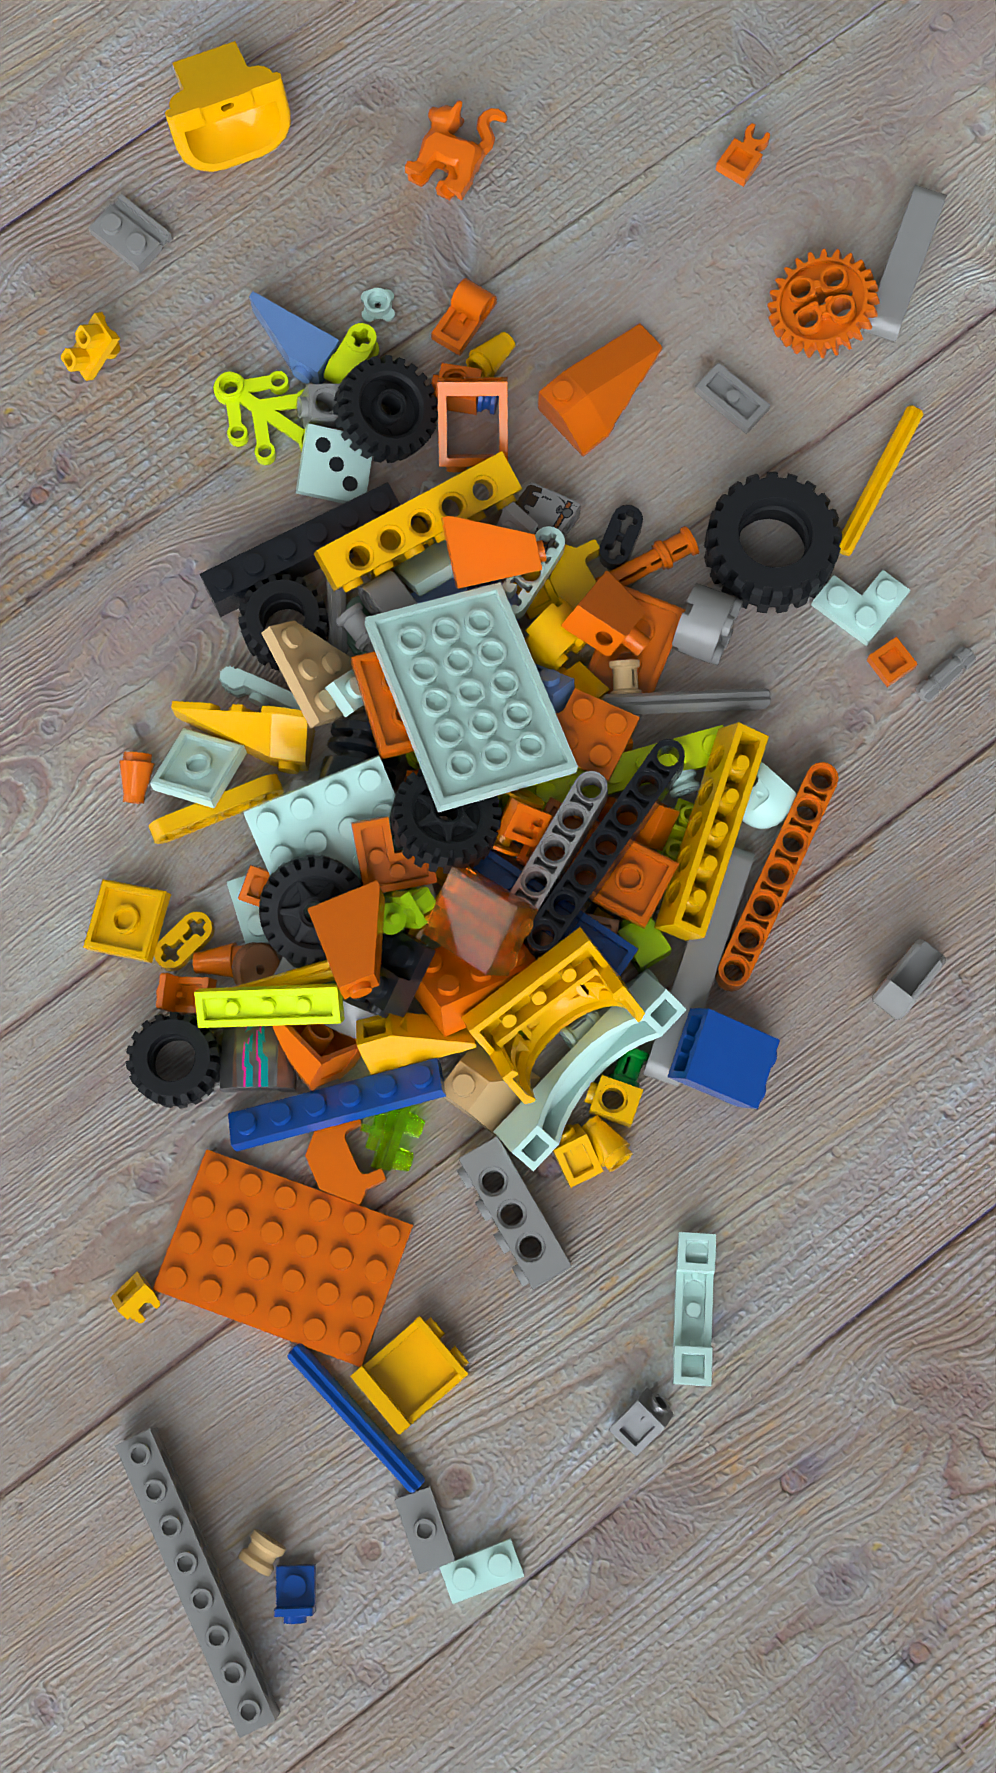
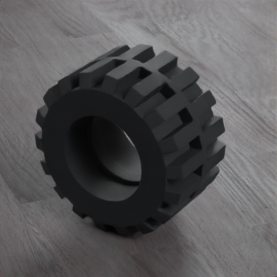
[238,574,329,671]
[126,1012,221,1109]

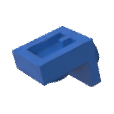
[274,1564,316,1624]

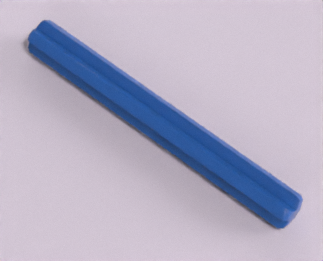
[287,1343,425,1493]

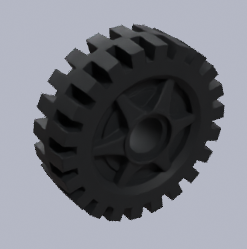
[333,355,438,463]
[390,768,502,874]
[259,854,363,966]

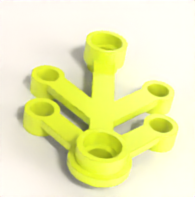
[213,371,317,465]

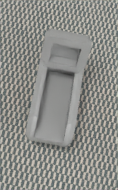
[872,939,946,1020]

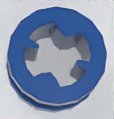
[477,396,499,415]

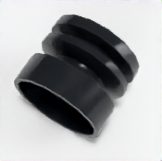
[318,719,401,788]

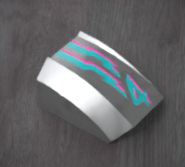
[220,1026,296,1092]

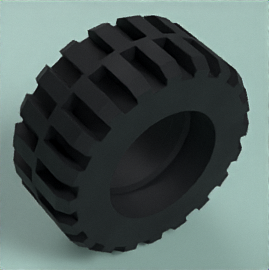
[704,472,842,613]

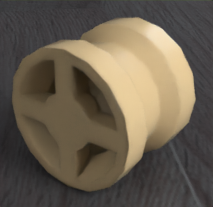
[238,1529,286,1577]

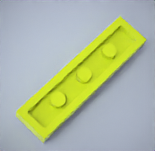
[194,984,345,1028]

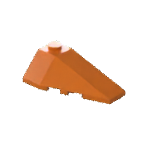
[538,323,662,457]

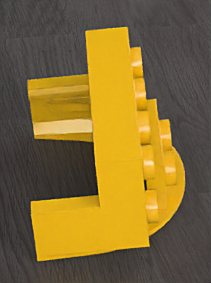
[461,927,645,1104]

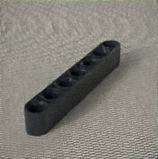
[526,739,685,957]

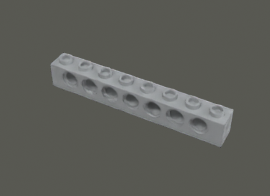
[115,1427,280,1738]

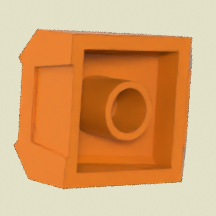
[272,1024,361,1091]

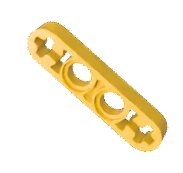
[148,774,284,844]

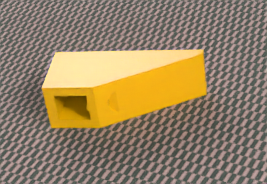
[356,1013,477,1075]

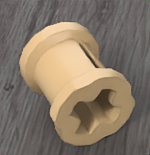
[609,659,642,694]

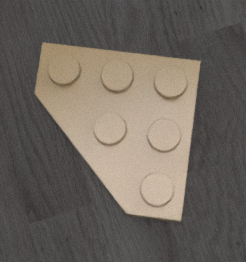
[261,620,366,728]

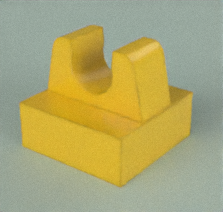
[110,1271,160,1323]

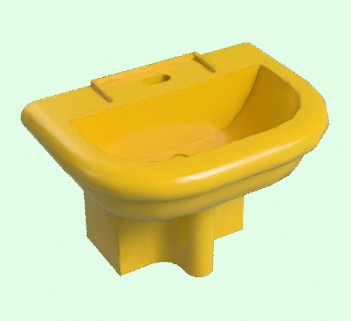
[165,41,291,172]

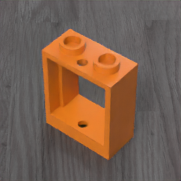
[437,377,508,472]

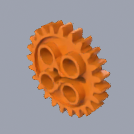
[767,249,880,359]

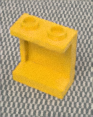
[350,1316,469,1435]

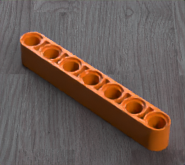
[715,762,839,992]

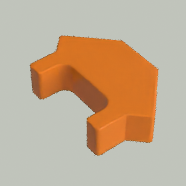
[305,1119,387,1206]

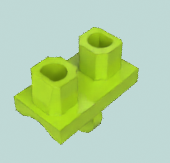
[383,886,438,935]

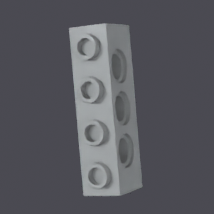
[457,1136,572,1290]

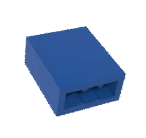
[668,1008,780,1109]

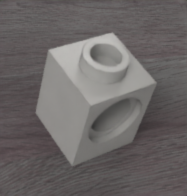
[297,384,343,429]

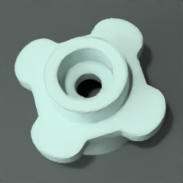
[361,288,395,322]

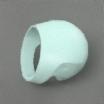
[742,762,797,829]

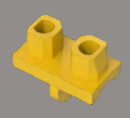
[61,312,120,381]

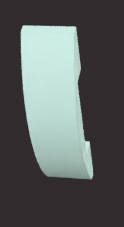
[673,1232,716,1387]

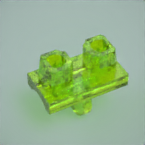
[360,1107,425,1171]

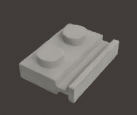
[88,194,173,273]

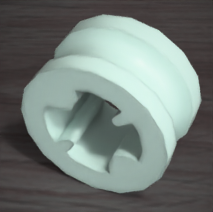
[670,769,701,798]

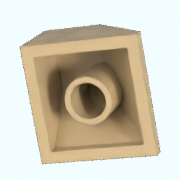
[442,1042,541,1136]

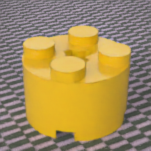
[525,597,587,671]

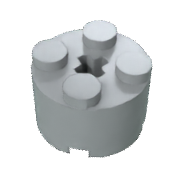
[672,583,743,666]

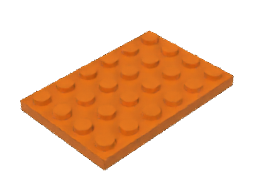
[153,1149,414,1367]

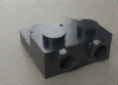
[355,929,436,1018]

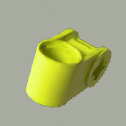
[324,323,380,384]

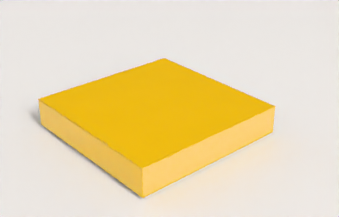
[83,879,171,963]

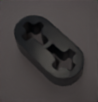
[599,505,643,570]

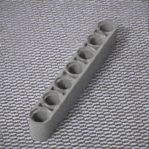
[643,846,755,1086]

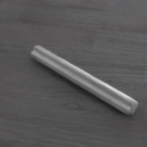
[601,688,771,715]

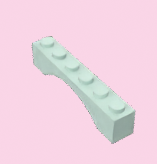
[493,971,686,1171]

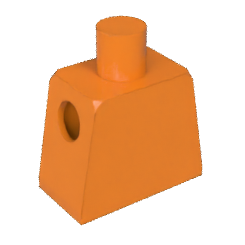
[561,570,651,656]

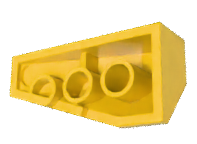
[171,701,316,774]

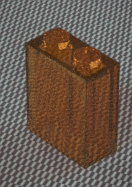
[423,867,538,976]

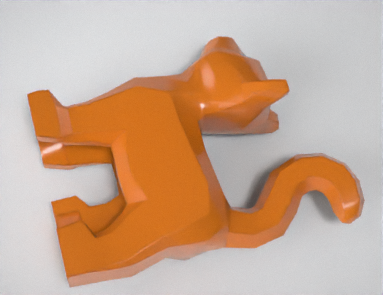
[405,100,508,201]

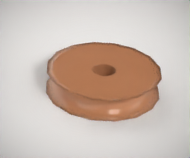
[232,942,280,986]

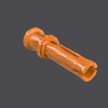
[595,526,699,586]

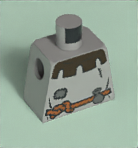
[501,483,581,564]

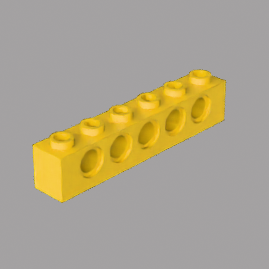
[314,451,522,593]
[654,722,769,941]

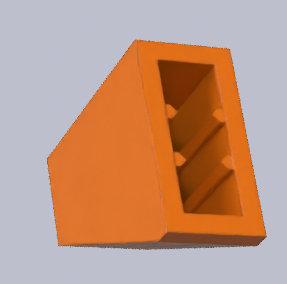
[441,516,546,589]
[307,880,385,999]

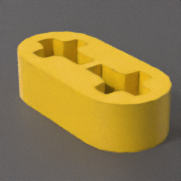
[154,911,215,972]

